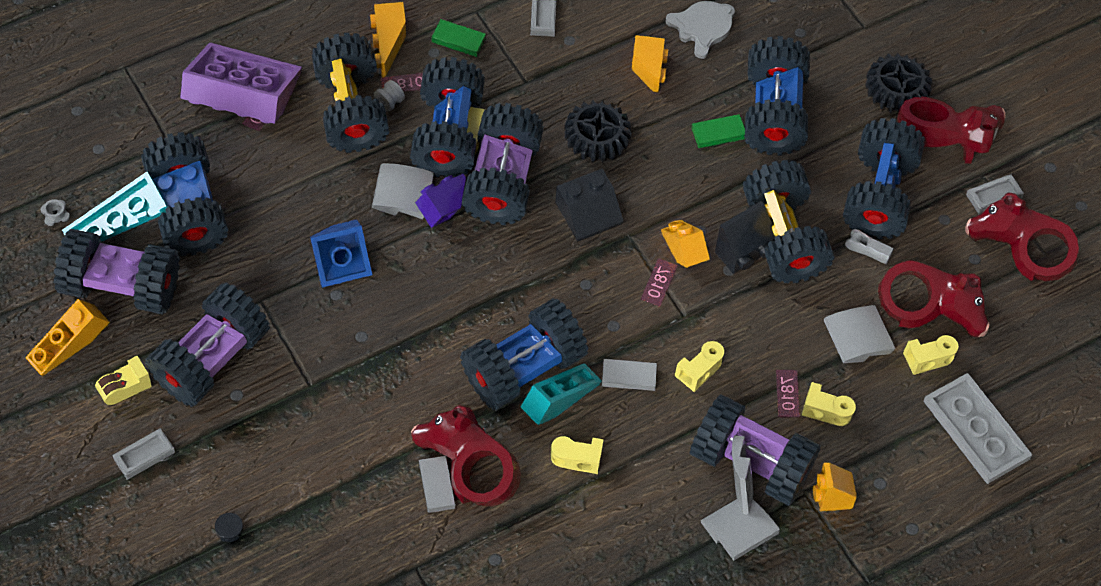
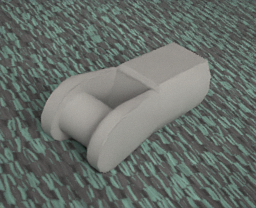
[845,229,894,265]

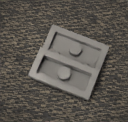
[372,163,434,219]
[824,305,895,363]
[732,435,754,515]
[701,499,780,561]

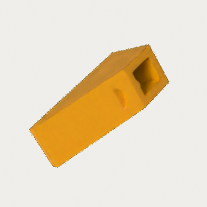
[370,2,406,78]
[25,299,110,376]

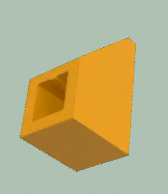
[632,35,668,92]
[661,220,710,268]
[813,463,857,511]

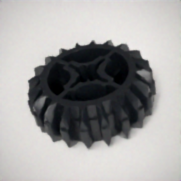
[865,52,932,113]
[564,100,631,163]

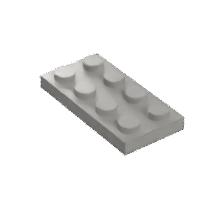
[923,373,1032,484]

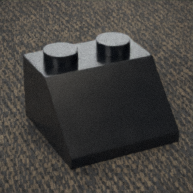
[555,169,623,242]
[715,201,775,274]

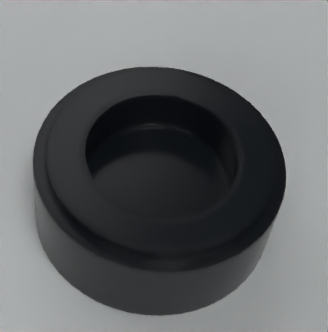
[215,513,243,542]

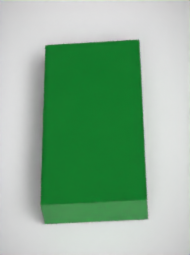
[432,19,486,57]
[691,114,745,148]

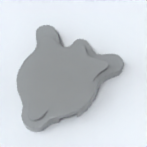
[666,1,735,59]

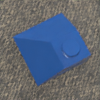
[310,220,372,287]

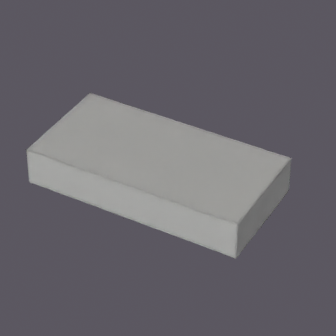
[530,0,556,37]
[966,174,1024,214]
[602,359,657,391]
[113,428,175,480]
[419,456,455,513]

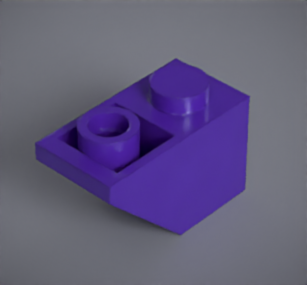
[415,174,466,228]

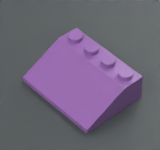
[180,43,302,124]

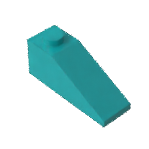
[521,363,602,425]

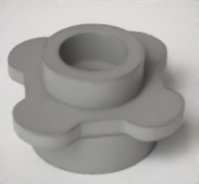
[41,199,70,226]

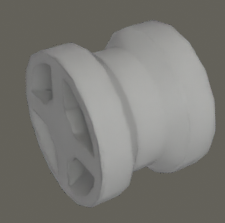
[374,80,405,112]

